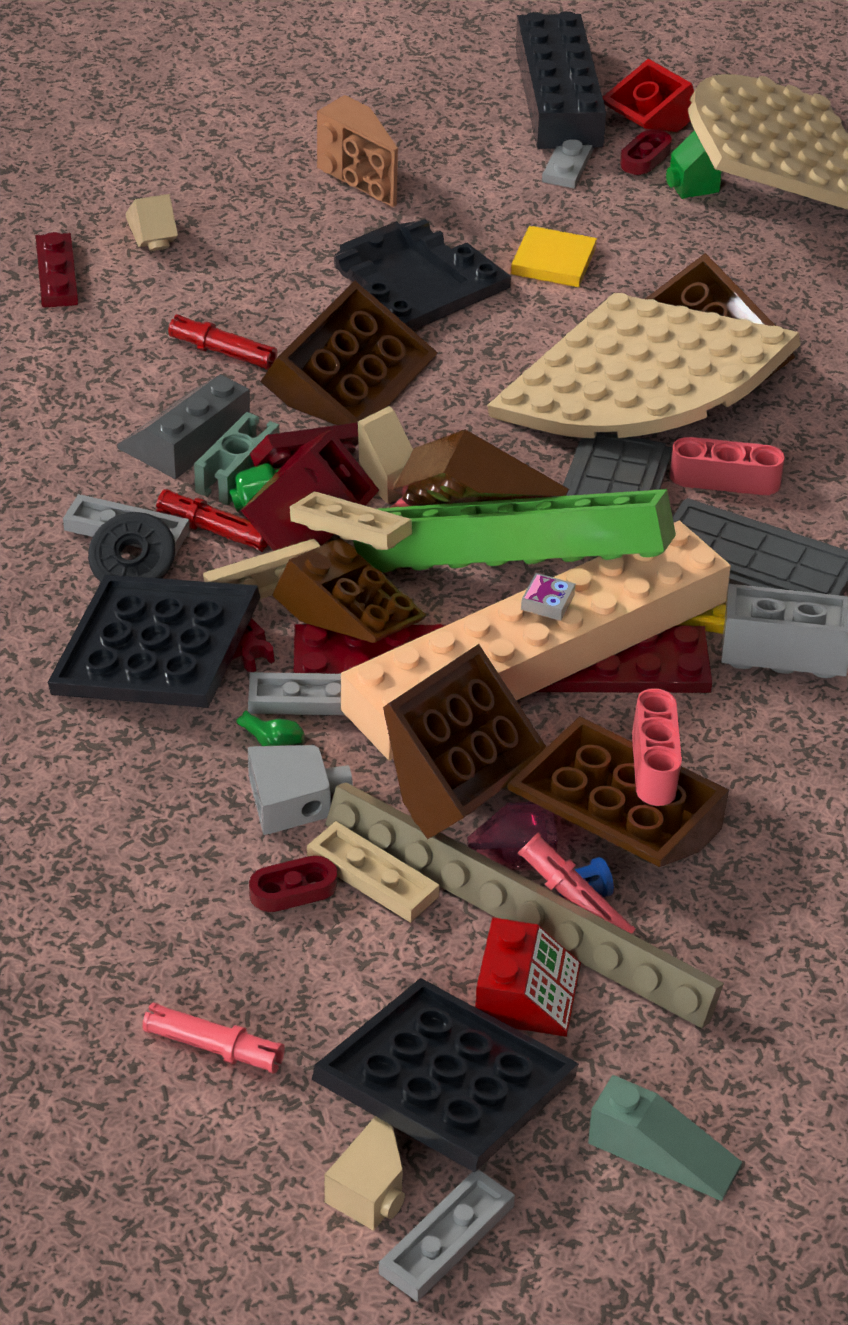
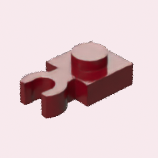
[231,618,275,672]

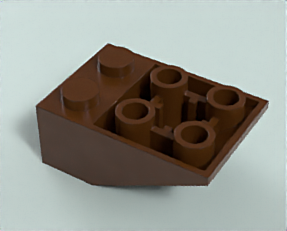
[272,538,426,643]

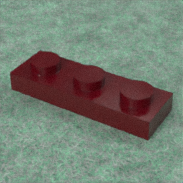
[35,232,78,308]
[249,422,359,468]

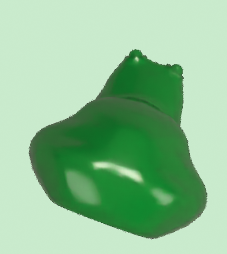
[236,710,305,746]

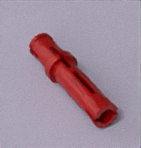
[168,314,277,370]
[156,489,268,552]

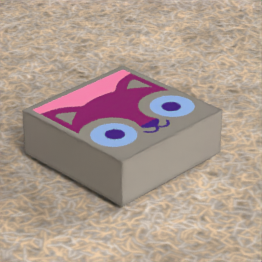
[521,573,576,621]

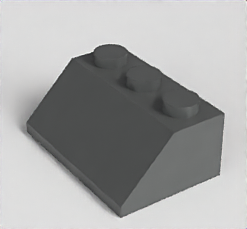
[117,374,250,479]

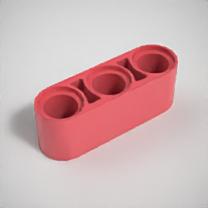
[669,437,785,495]
[632,688,682,806]

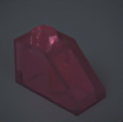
[467,802,558,871]

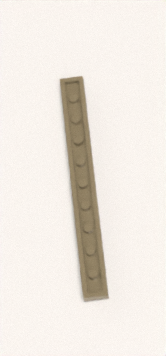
[325,782,724,1028]

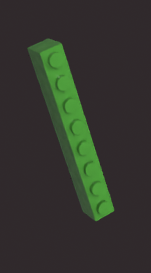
[353,489,676,573]

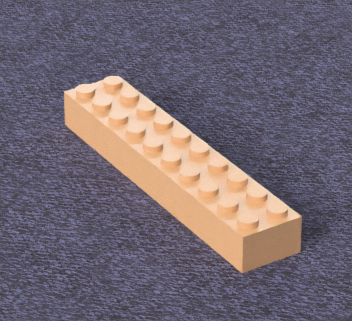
[341,520,731,760]

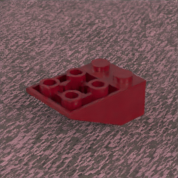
[240,429,379,551]

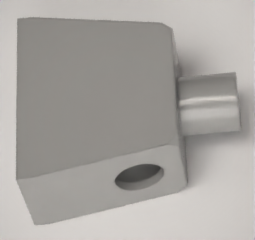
[248,745,353,835]

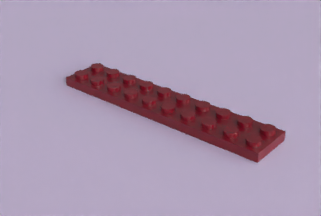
[294,624,712,693]

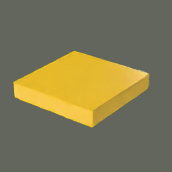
[511,226,597,287]

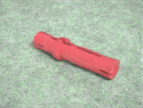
[518,833,636,934]
[143,1002,285,1074]

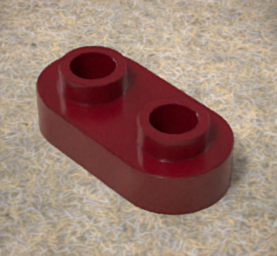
[620,129,672,175]
[249,856,337,912]

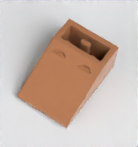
[317,95,398,207]

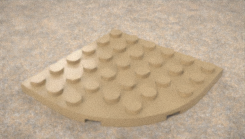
[688,74,848,210]
[487,293,801,438]

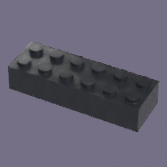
[516,11,606,149]

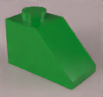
[666,130,722,199]

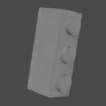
[721,583,848,678]

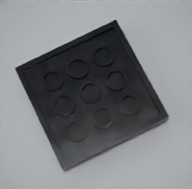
[47,575,260,708]
[312,978,579,1173]

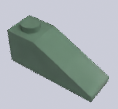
[588,1075,742,1201]

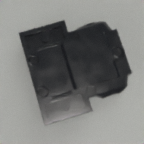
[334,219,511,331]

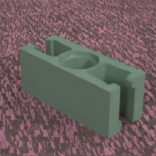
[194,412,280,505]

